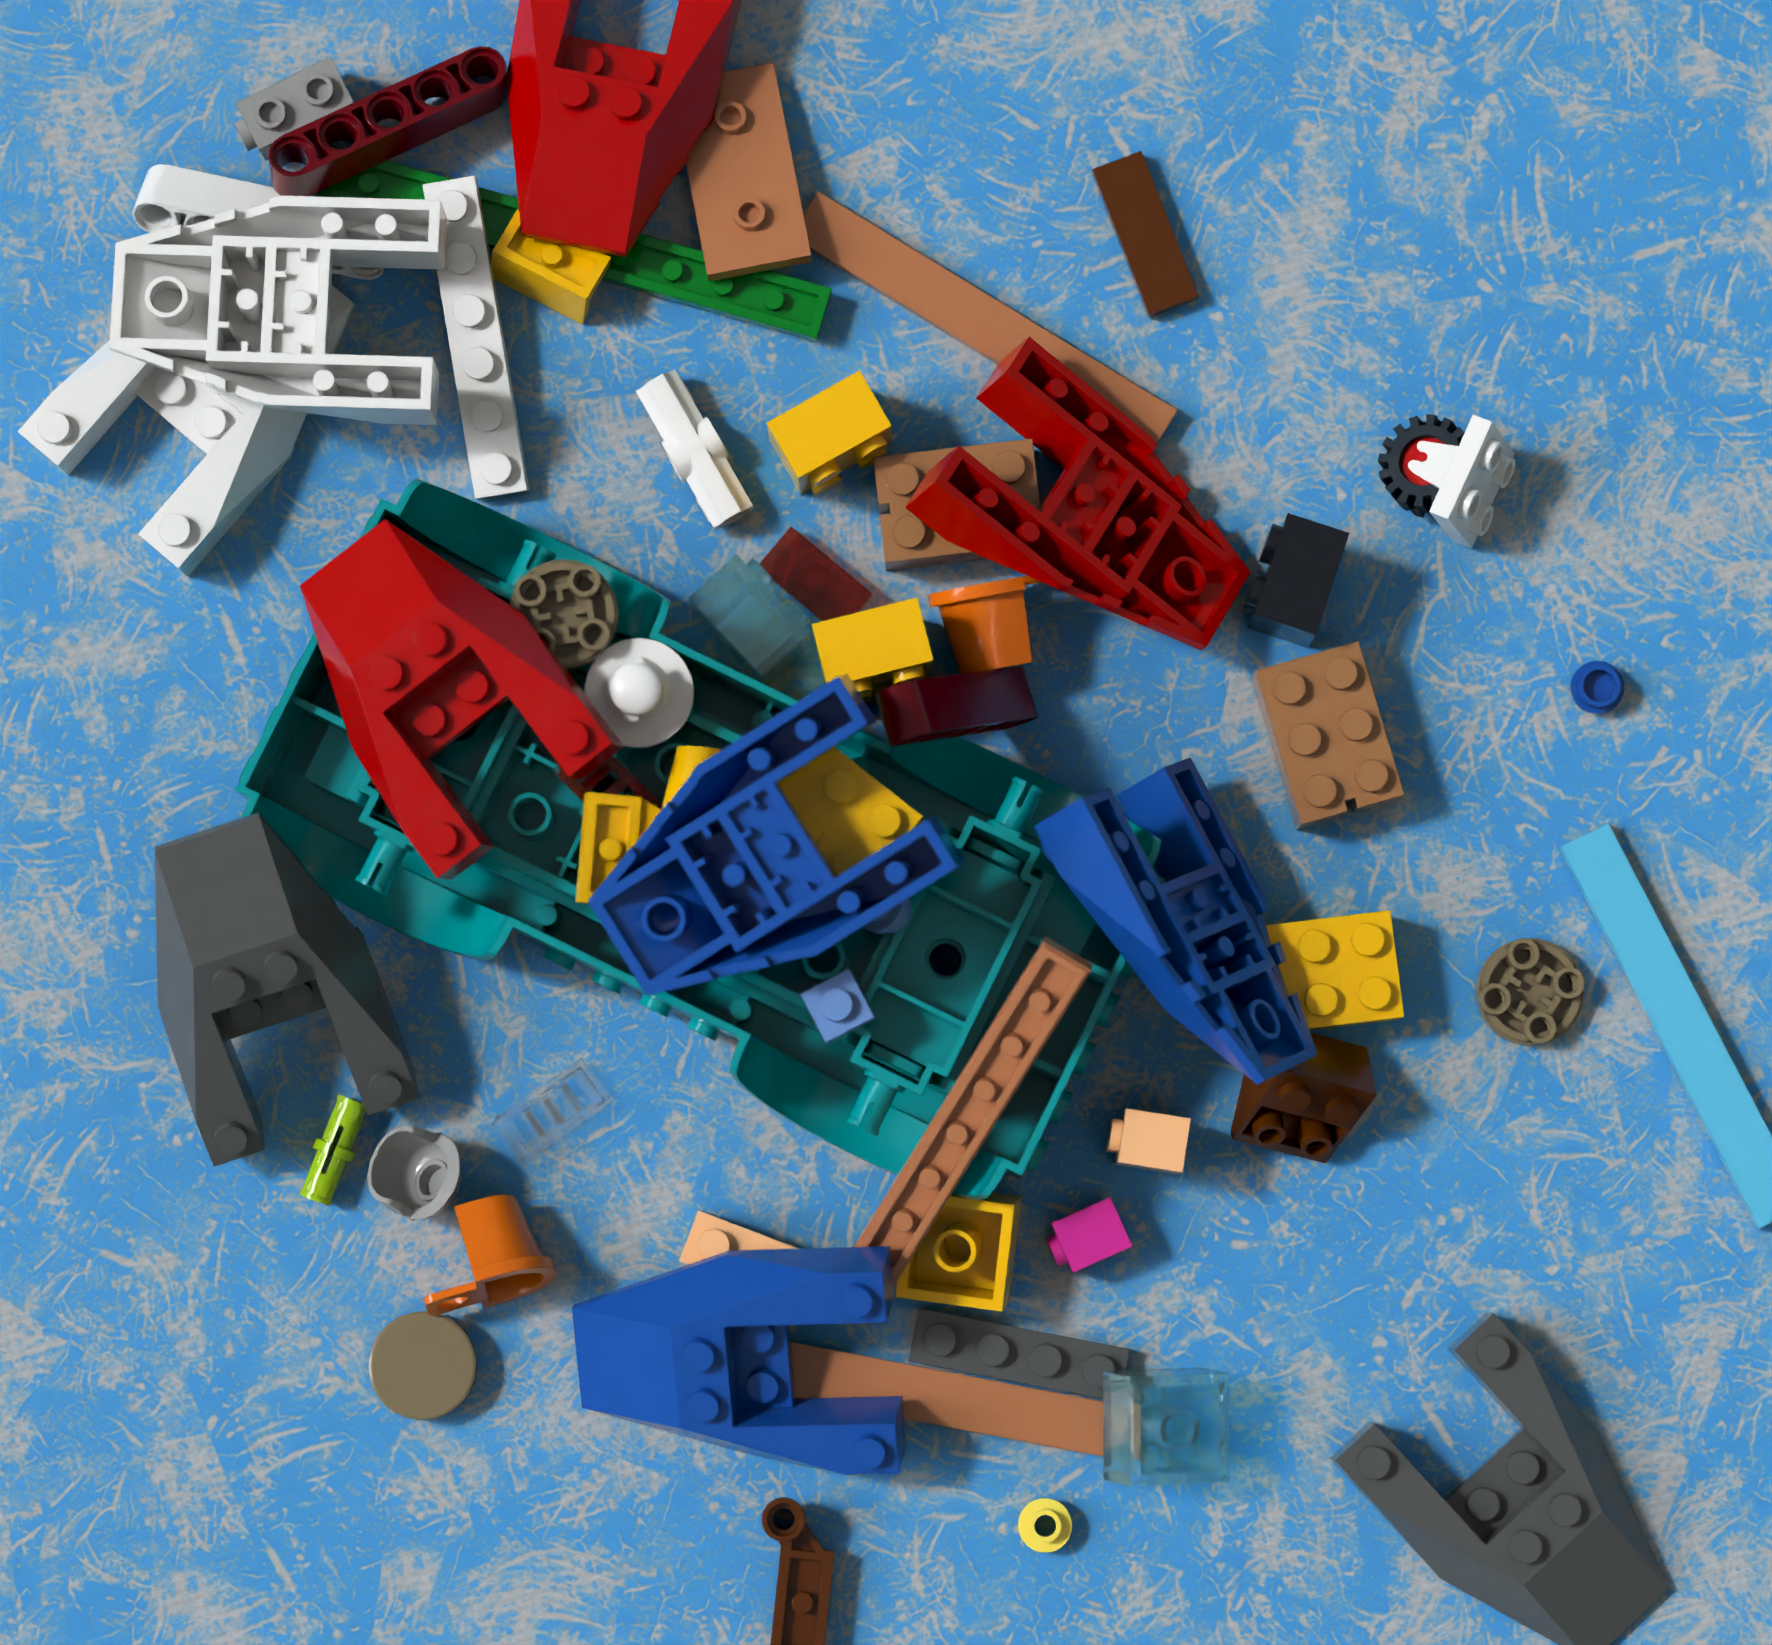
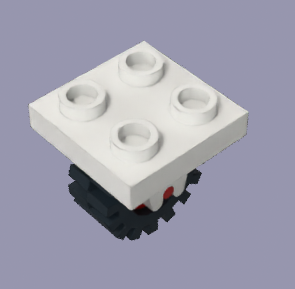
[1378,414,1515,549]

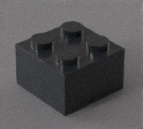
[1242,513,1349,648]

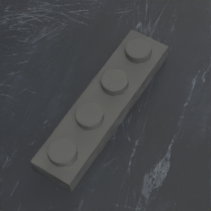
[908,1308,1130,1402]

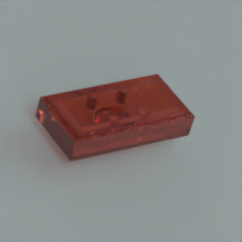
[757,526,873,621]

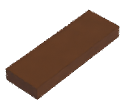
[1092,151,1199,318]

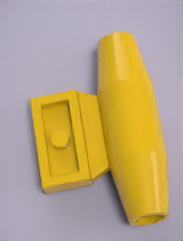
[575,746,721,904]

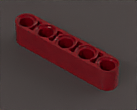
[269,46,507,196]
[874,666,1038,747]

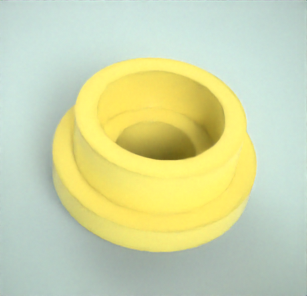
[1018,1498,1072,1553]

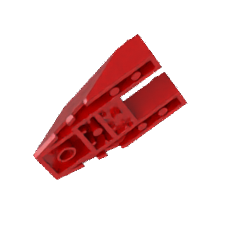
[506,0,742,257]
[905,337,1250,650]
[300,519,624,880]

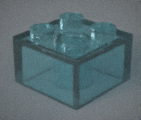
[689,554,812,686]
[1103,1367,1230,1487]

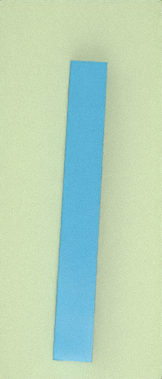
[1559,823,1772,1229]

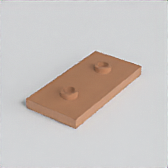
[686,62,812,282]

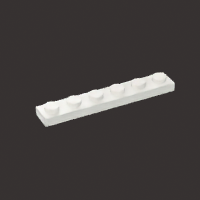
[422,176,529,499]

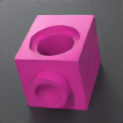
[1045,1197,1132,1273]

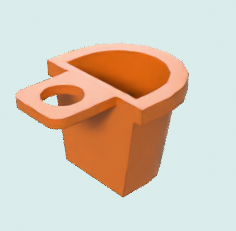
[927,576,1041,674]
[424,1194,557,1316]

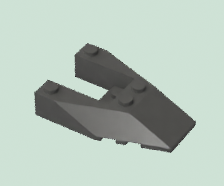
[155,812,419,1167]
[1330,1313,1669,1645]

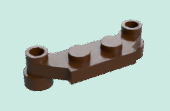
[762,1497,835,1645]

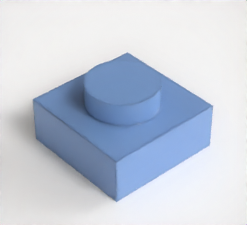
[801,969,877,1044]

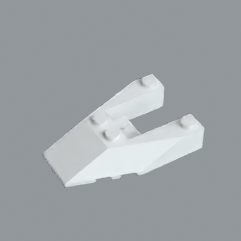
[109,195,447,425]
[18,285,354,577]

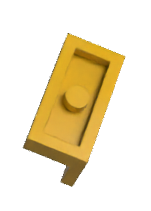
[491,209,611,324]

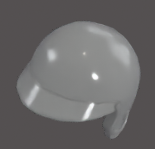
[367,1126,462,1221]

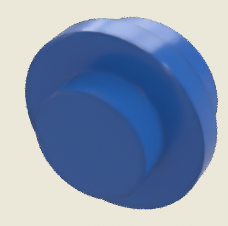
[1570,661,1624,714]

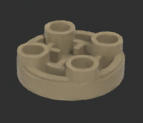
[509,560,619,670]
[1475,938,1585,1046]
[369,1312,478,1420]

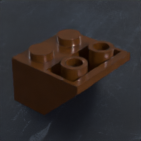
[1230,1032,1377,1163]

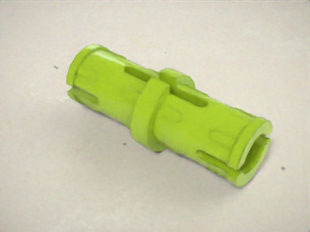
[299,1094,366,1206]

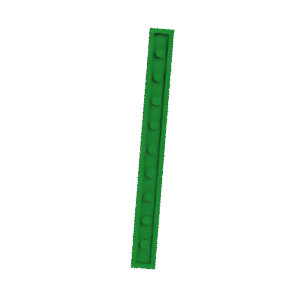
[312,145,832,342]

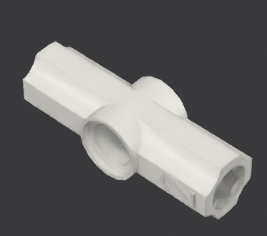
[636,369,754,530]

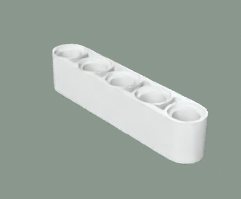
[132,164,385,280]

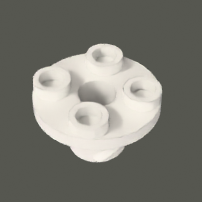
[584,638,694,748]

